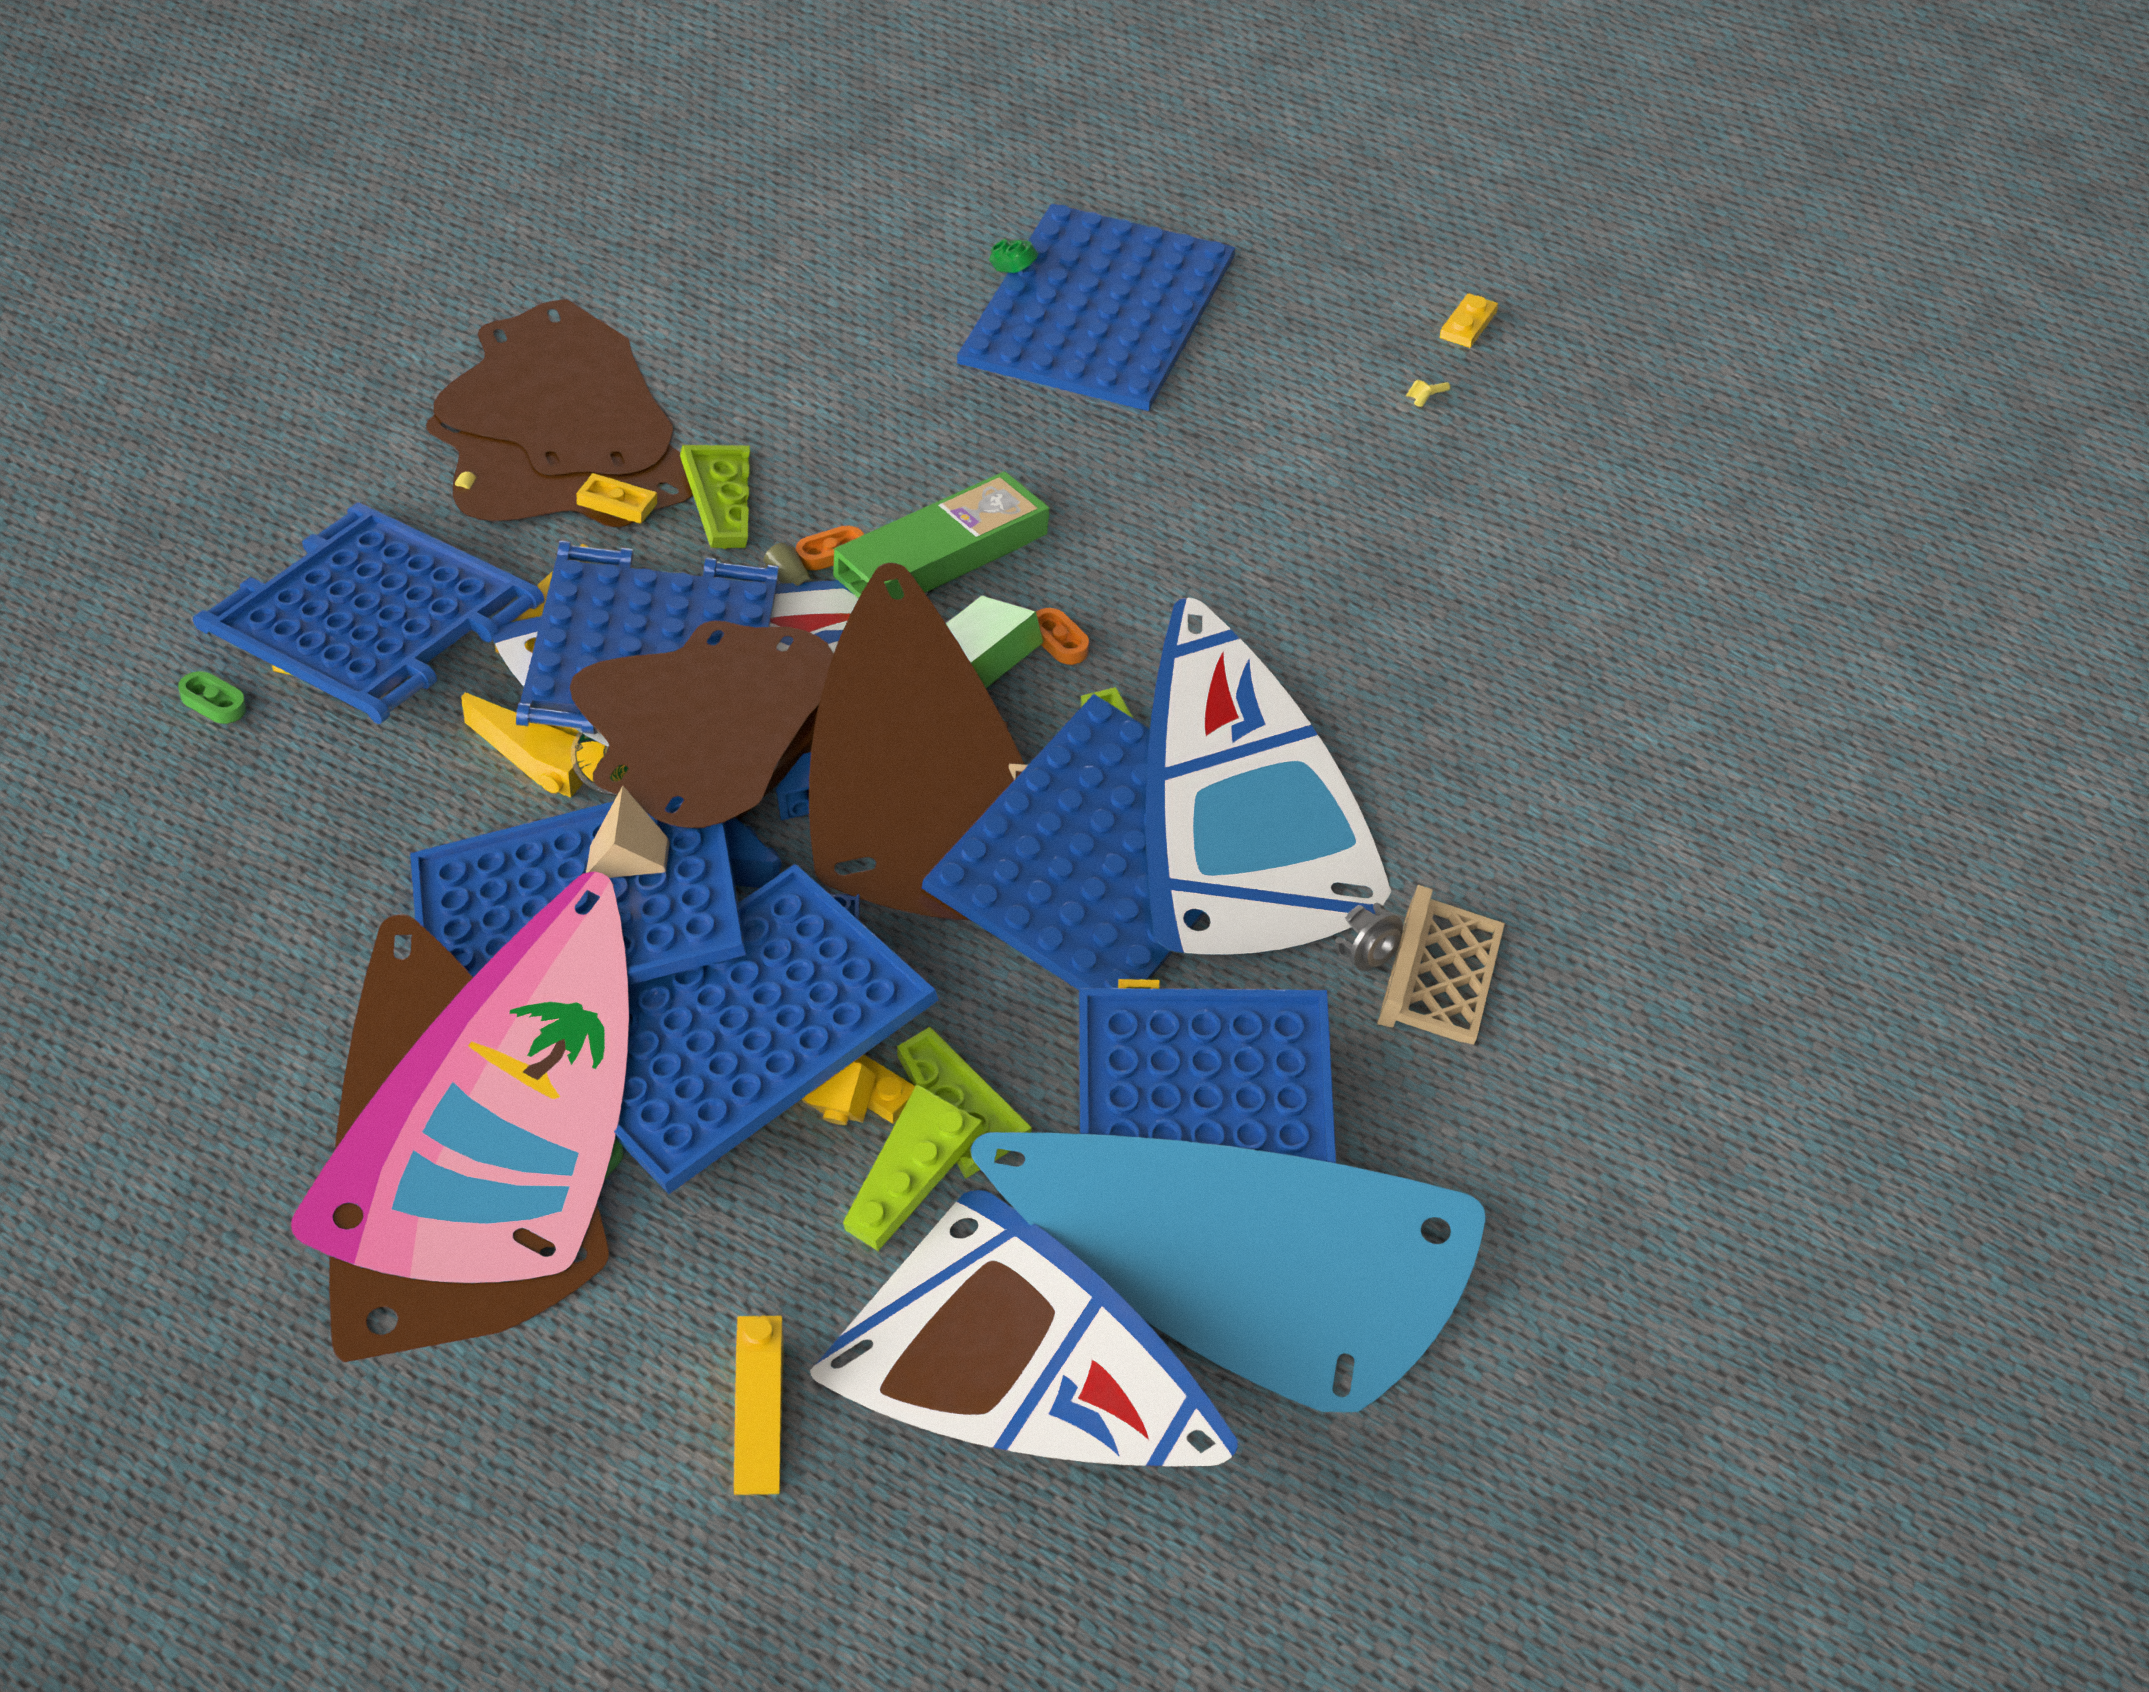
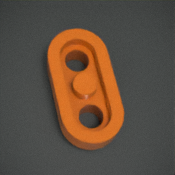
[796,526,864,570]
[1036,608,1089,665]

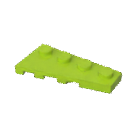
[680,445,750,549]
[897,1027,1032,1179]
[843,1084,984,1251]

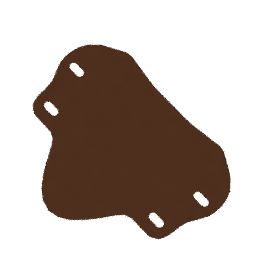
[434,299,673,475]
[426,414,693,527]
[570,621,834,828]

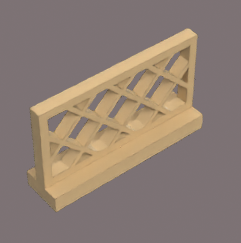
[1377,885,1505,1044]

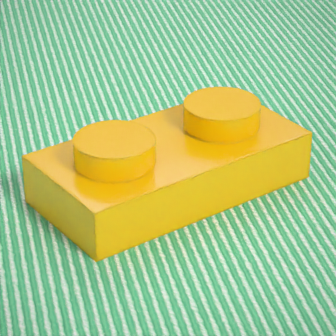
[1440,293,1498,348]
[577,473,657,524]
[854,1054,915,1124]

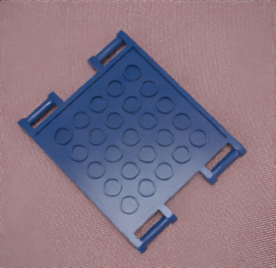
[193,503,545,724]
[516,540,779,734]

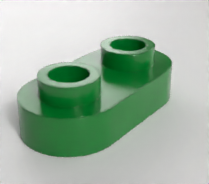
[989,239,1039,273]

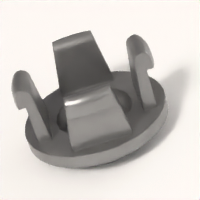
[1335,902,1403,971]

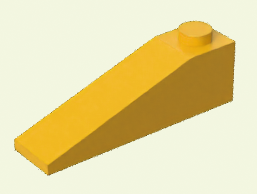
[461,692,587,797]
[801,1062,876,1125]
[734,1316,784,1495]

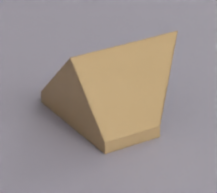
[586,786,670,878]

